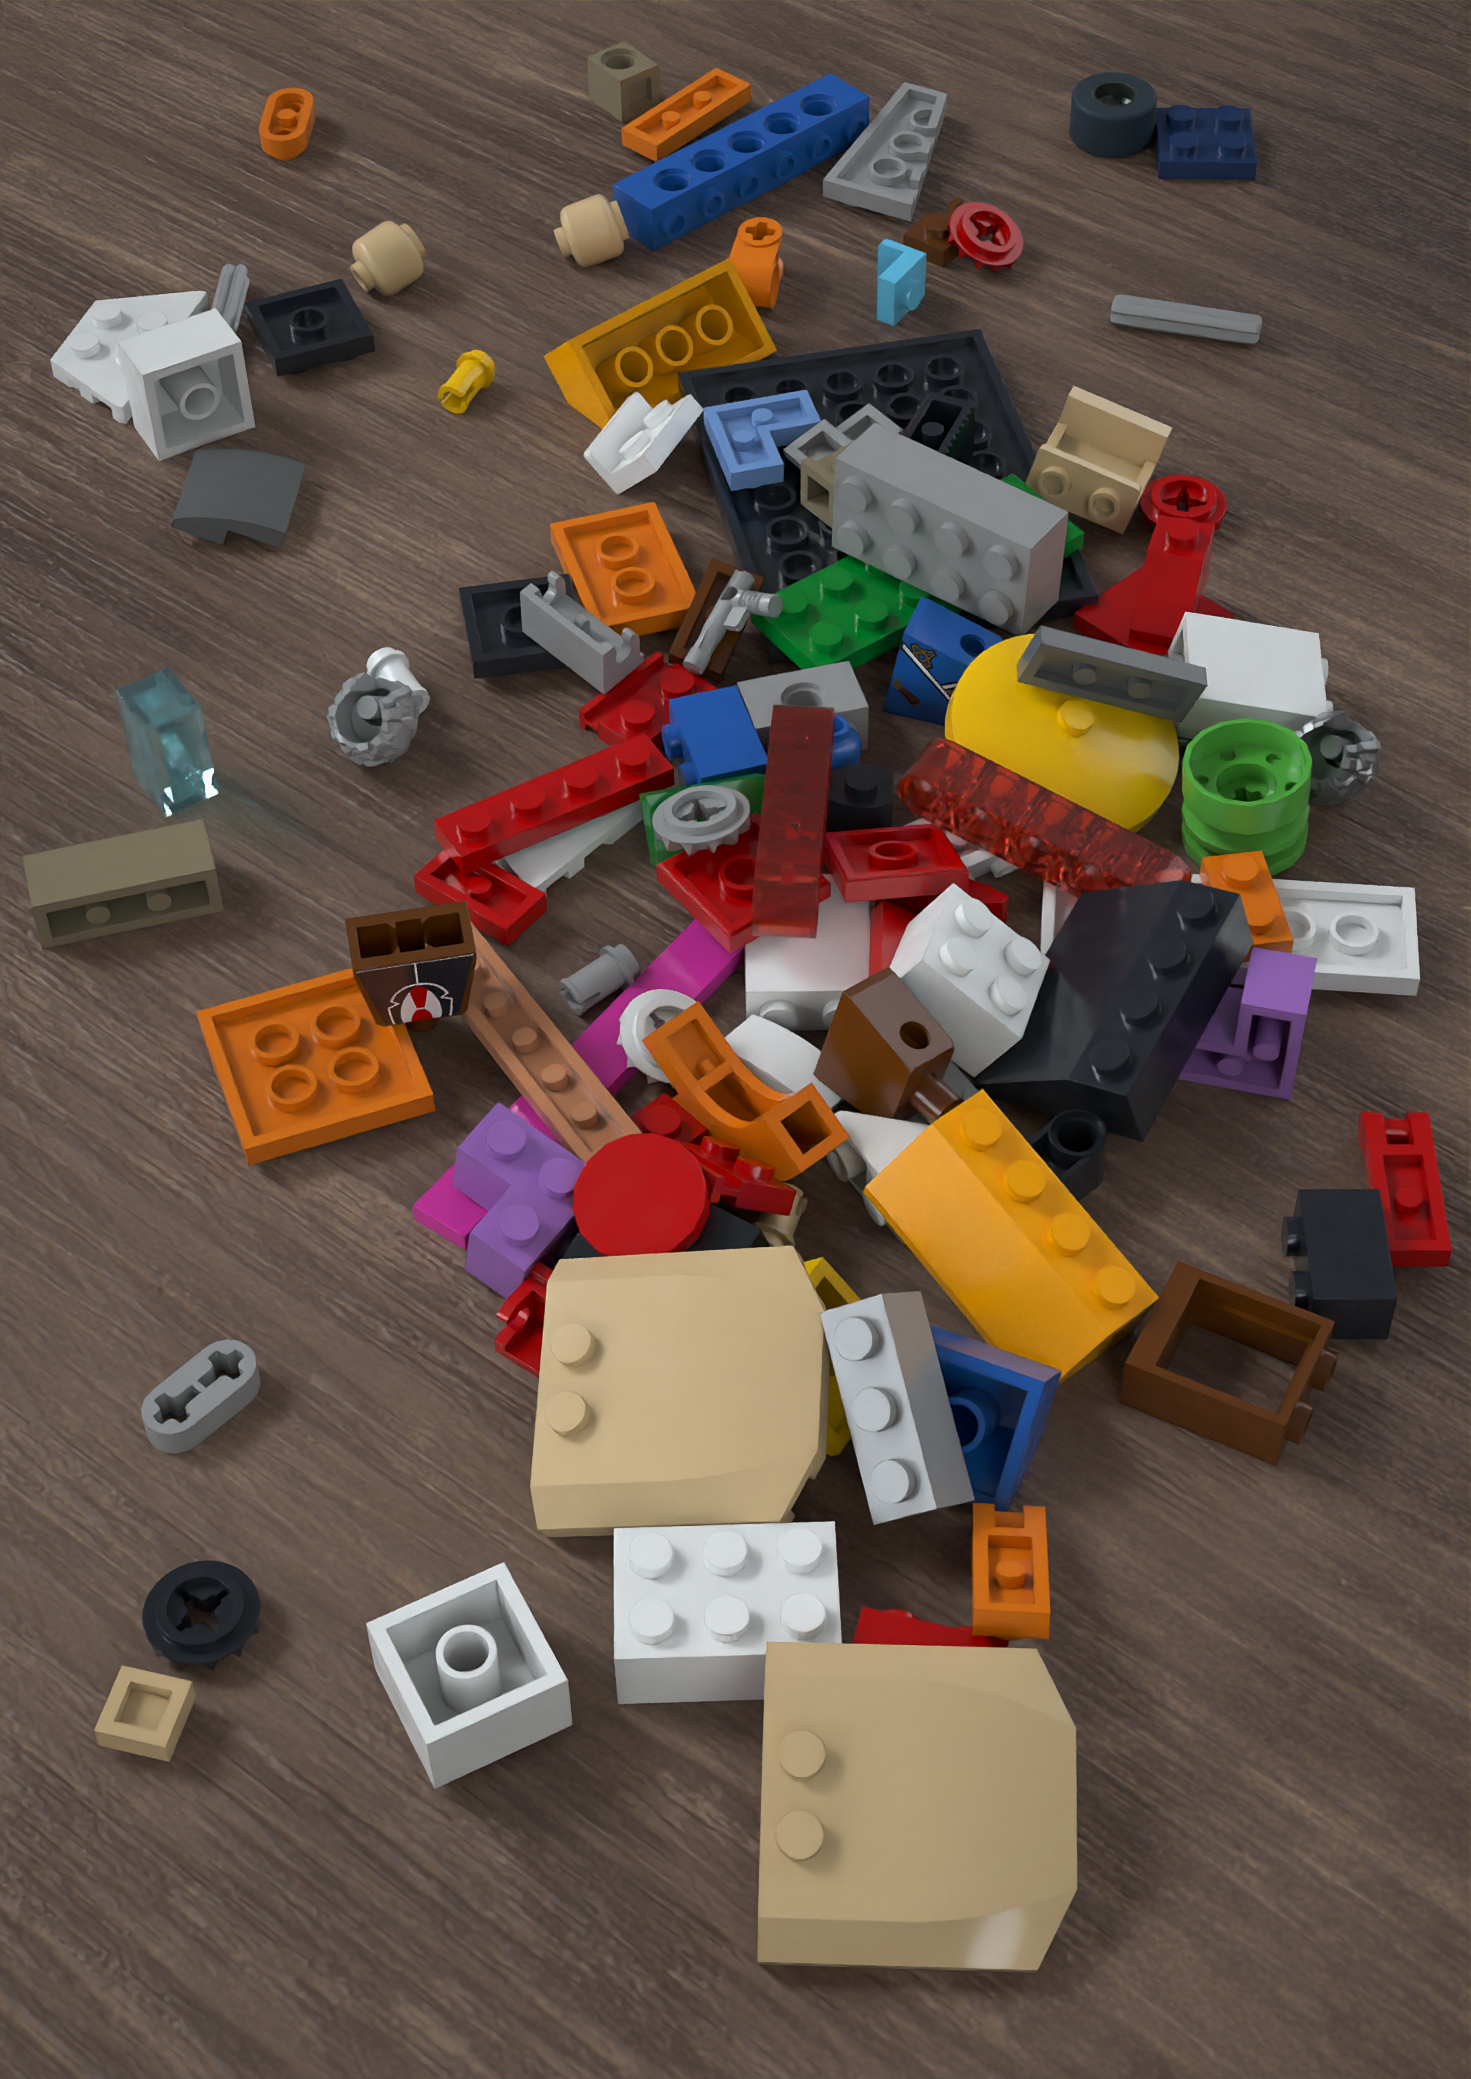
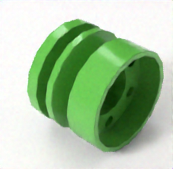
[1181,718,1313,877]

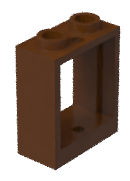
[1119,1261,1339,1466]

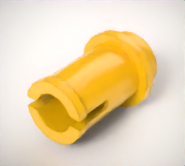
[437,350,495,414]

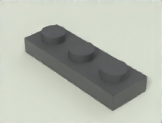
[1017,625,1208,723]

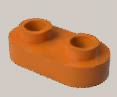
[259,88,316,160]

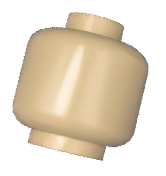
[553,194,630,268]
[350,221,427,297]

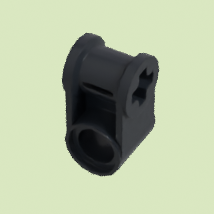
[1027,1108,1108,1202]

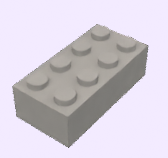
[832,423,1069,636]

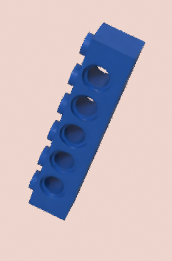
[613,73,870,251]

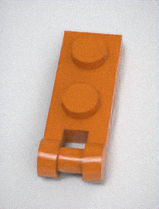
[971,1503,1051,1641]

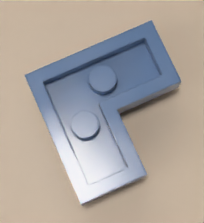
[704,390,821,491]

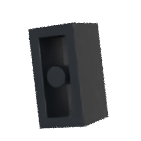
[1281,1189,1398,1339]

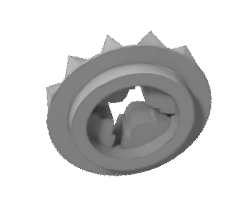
[652,785,751,856]

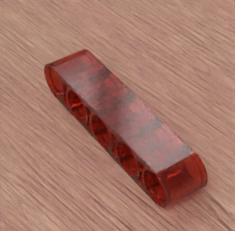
[751,704,835,939]
[897,738,1192,898]

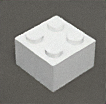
[117,308,255,461]
[889,883,1050,1078]
[366,1562,573,1789]

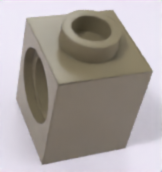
[587,41,660,123]

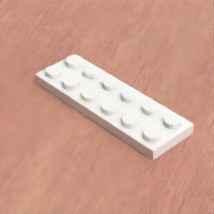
[1040,865,1420,996]

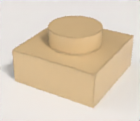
[94,1665,196,1762]

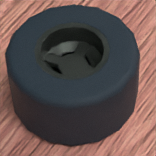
[1069,72,1157,158]

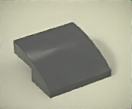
[171,448,306,548]

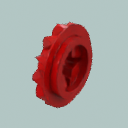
[946,202,1024,273]
[1139,475,1227,530]

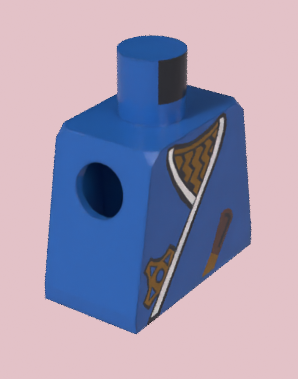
[883,597,1003,726]

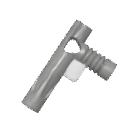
[683,569,783,675]

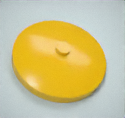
[945,634,1179,849]

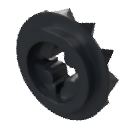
[142,1560,262,1671]

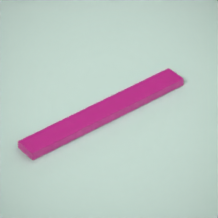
[413,919,745,1250]

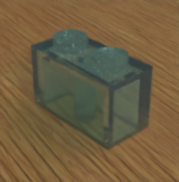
[115,667,218,817]

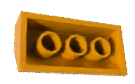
[543,258,777,429]
[863,1089,1159,1386]

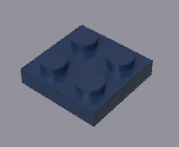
[1154,105,1257,179]

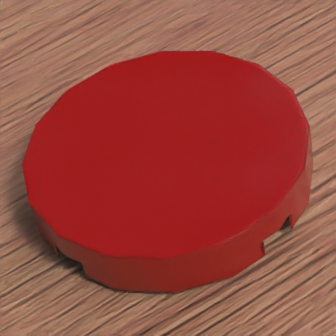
[572,1133,710,1257]

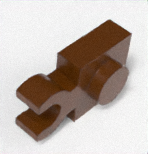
[903,198,963,268]

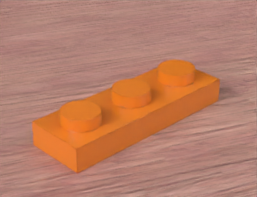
[621,68,752,162]

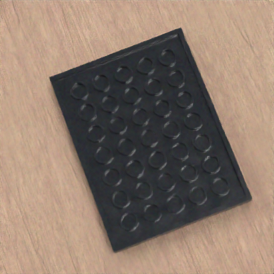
[678,329,1099,664]

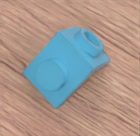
[876,239,927,326]

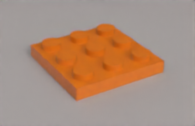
[196,968,436,1166]

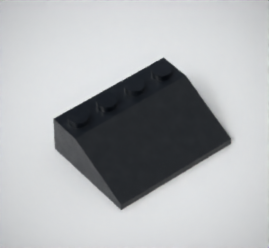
[971,880,1253,1142]

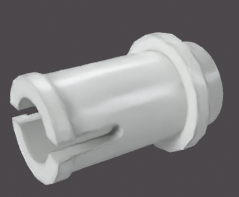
[366,647,430,714]

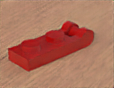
[1358,1112,1452,1267]

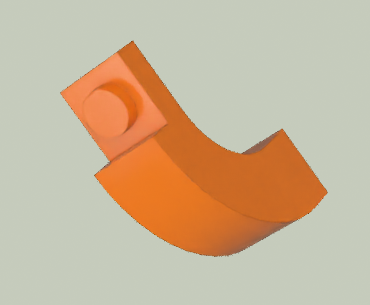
[641,1001,850,1181]

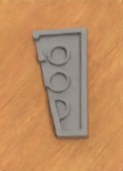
[823,82,947,222]

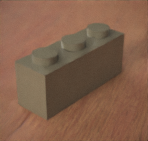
[22,819,224,949]

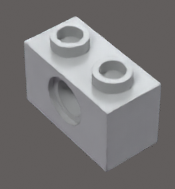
[737,661,869,768]

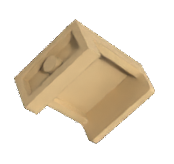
[1026,386,1173,534]

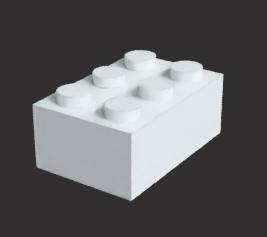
[614,1521,842,1704]

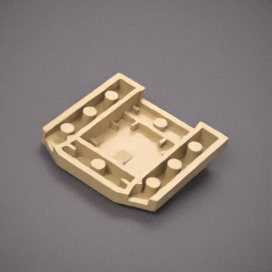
[530,1245,830,1538]
[757,1641,1077,1973]

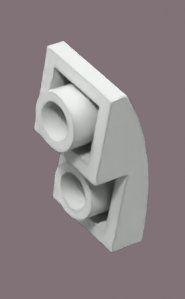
[725,1014,844,1111]

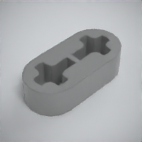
[141,1339,261,1454]

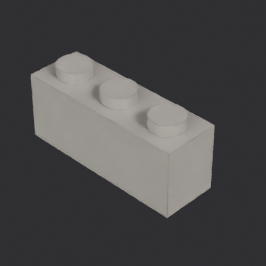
[820,1291,975,1525]

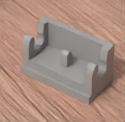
[520,571,644,694]

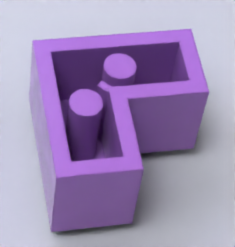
[1178,947,1317,1100]
[452,1102,585,1299]

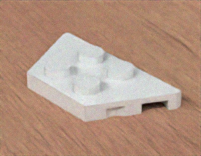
[50,291,210,424]

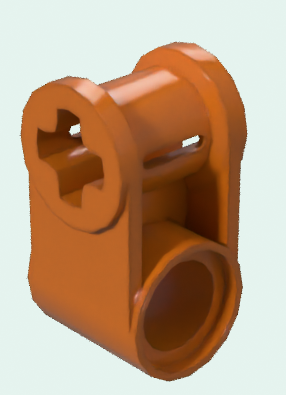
[727,217,783,309]

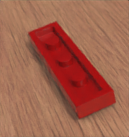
[434,733,674,874]

